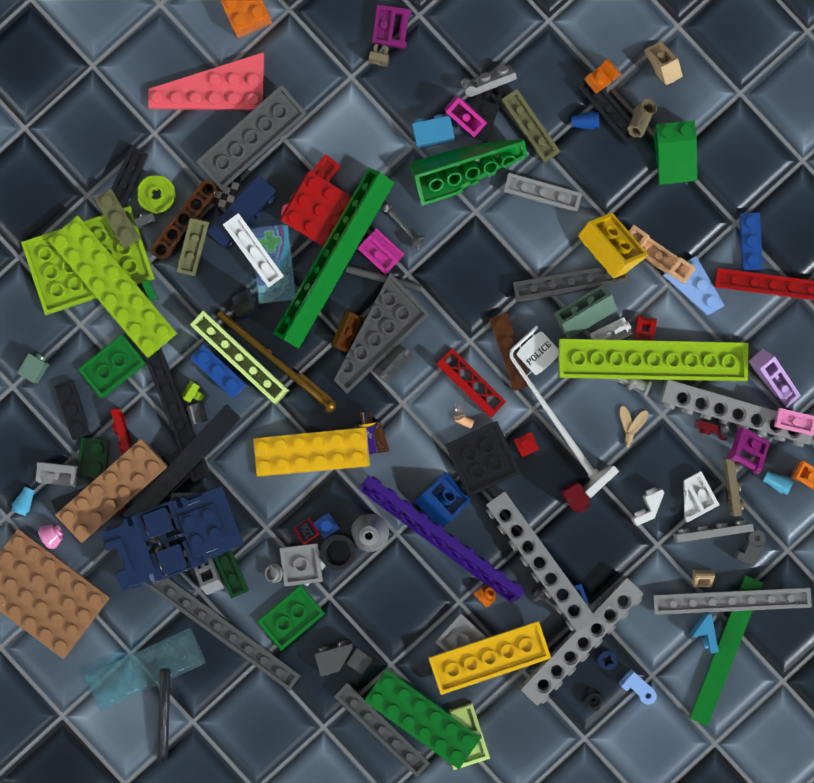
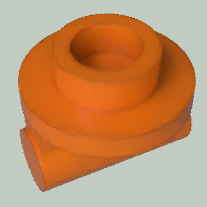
[473,585,496,608]

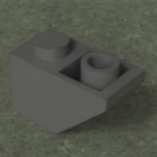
[315,640,353,676]

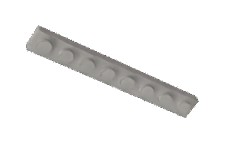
[653,587,812,615]

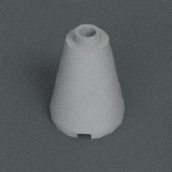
[351,514,389,552]

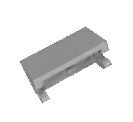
[36,462,78,487]

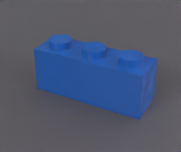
[190,344,248,398]

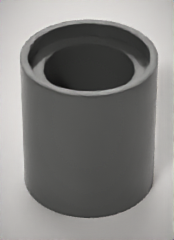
[186,402,208,425]

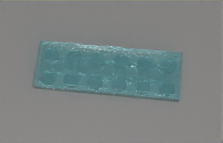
[85,627,206,711]

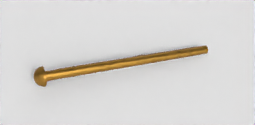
[216,310,336,413]

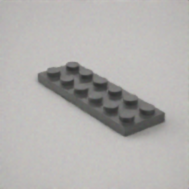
[196,84,307,190]

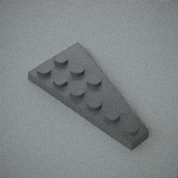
[334,273,430,394]

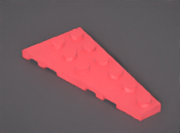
[148,52,264,111]

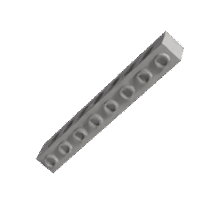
[659,380,813,447]
[486,492,597,632]
[519,576,644,706]

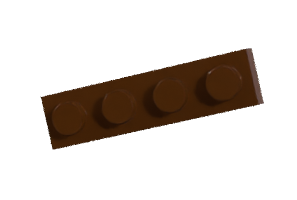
[489,313,531,391]

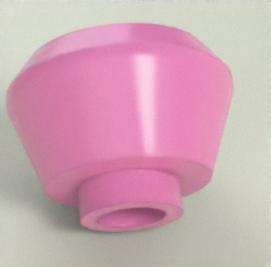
[38,524,64,549]

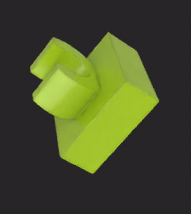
[181,380,204,403]

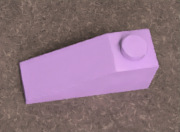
[749,349,801,408]

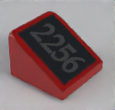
[294,518,320,545]

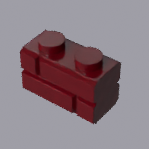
[560,482,591,513]

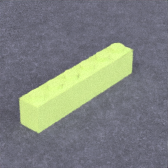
[190,311,290,404]

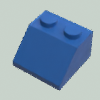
[414,472,472,527]

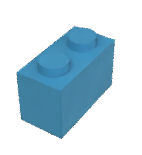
[412,114,455,149]

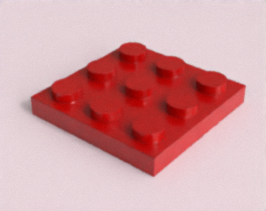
[280,170,352,247]

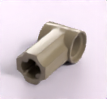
[627,99,657,138]

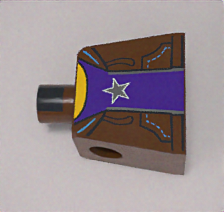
[353,411,389,454]

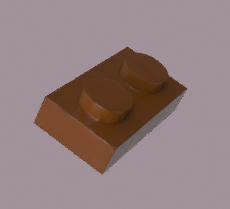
[331,310,363,353]

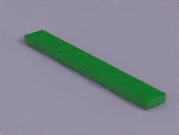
[689,575,763,726]

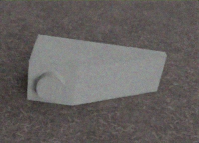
[183,538,224,595]

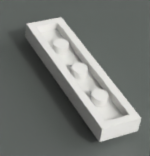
[223,213,284,288]

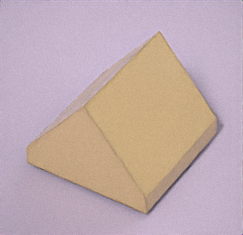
[692,569,715,587]

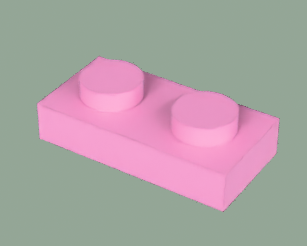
[774,408,814,436]

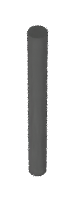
[346,265,421,292]

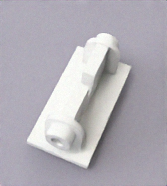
[590,317,632,340]

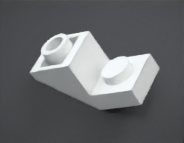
[631,487,664,526]

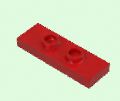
[110,408,133,453]

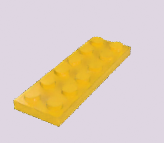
[253,427,370,477]
[429,621,551,695]

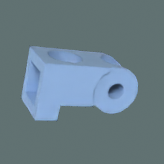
[619,669,657,705]

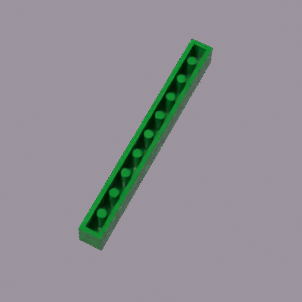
[273,168,395,348]

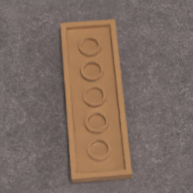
[55,438,168,543]

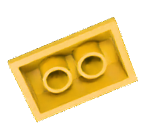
[578,213,649,278]

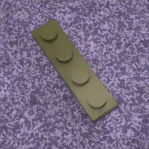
[501,89,560,163]

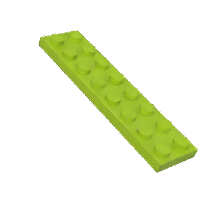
[49,216,178,358]

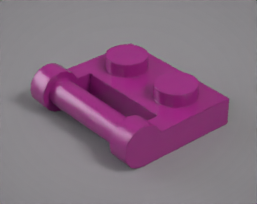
[372,5,411,49]
[727,427,770,474]

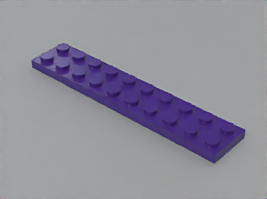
[358,475,525,603]

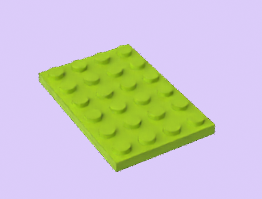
[21,206,155,315]

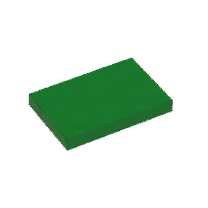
[78,333,146,399]
[257,584,325,651]

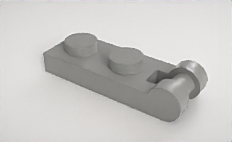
[461,65,517,97]

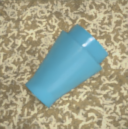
[763,471,794,495]
[11,487,35,516]

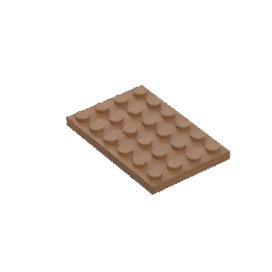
[0,528,111,659]

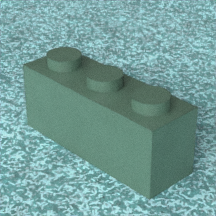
[554,284,618,339]

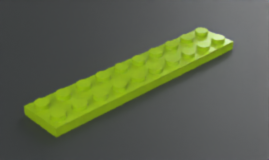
[558,339,749,381]

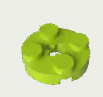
[138,175,177,214]

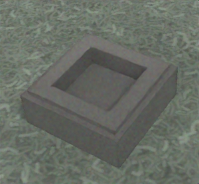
[346,647,373,674]

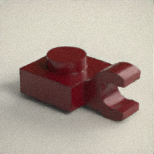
[694,420,730,441]

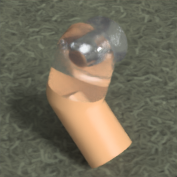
[452,402,474,429]

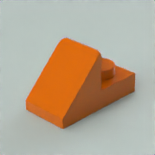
[584,59,622,94]
[790,460,814,490]

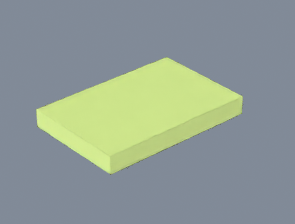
[449,702,490,770]

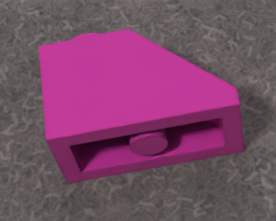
[444,94,487,137]

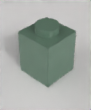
[17,352,49,383]

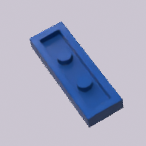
[739,213,763,271]

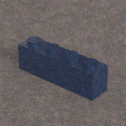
[207,175,277,249]

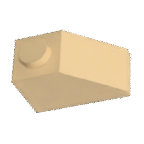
[644,41,683,85]

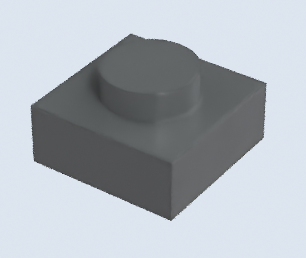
[134,212,158,229]

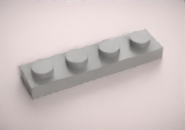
[503,173,582,213]
[673,520,754,543]

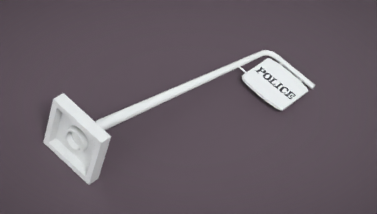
[509,326,619,498]

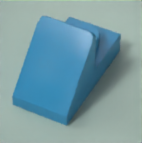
[689,612,719,654]

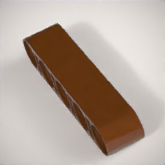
[151,180,218,260]

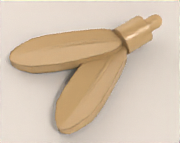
[619,406,648,447]

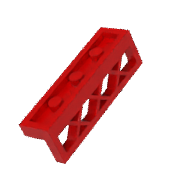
[436,348,506,418]

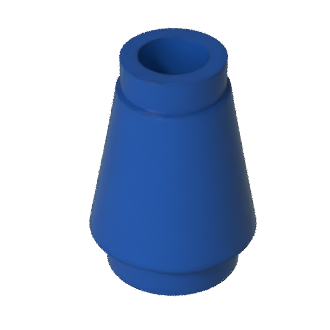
[572,110,599,130]

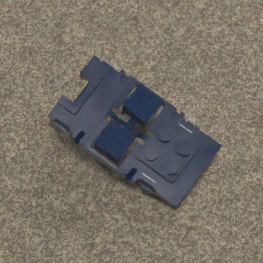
[100,485,244,591]

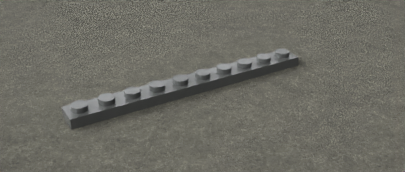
[143,572,301,691]

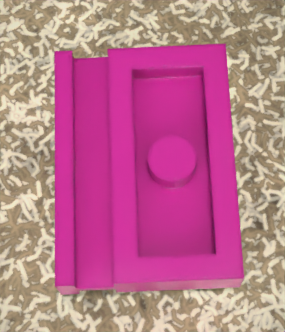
[357,228,404,275]

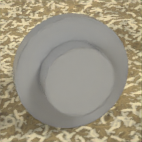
[265,563,283,583]

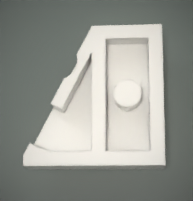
[683,471,719,523]

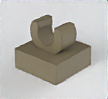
[369,44,389,67]

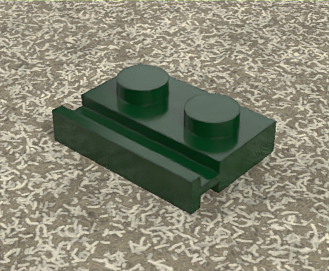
[77,437,110,478]

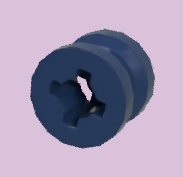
[597,649,618,670]

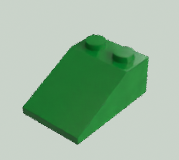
[653,120,697,185]

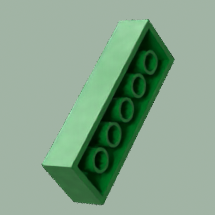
[364,666,482,769]

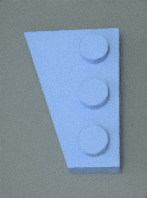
[662,256,725,316]

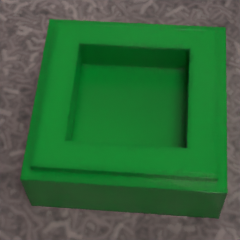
[142,280,159,301]

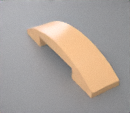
[629,225,696,284]

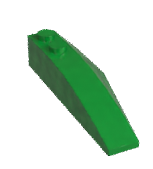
[409,139,527,206]

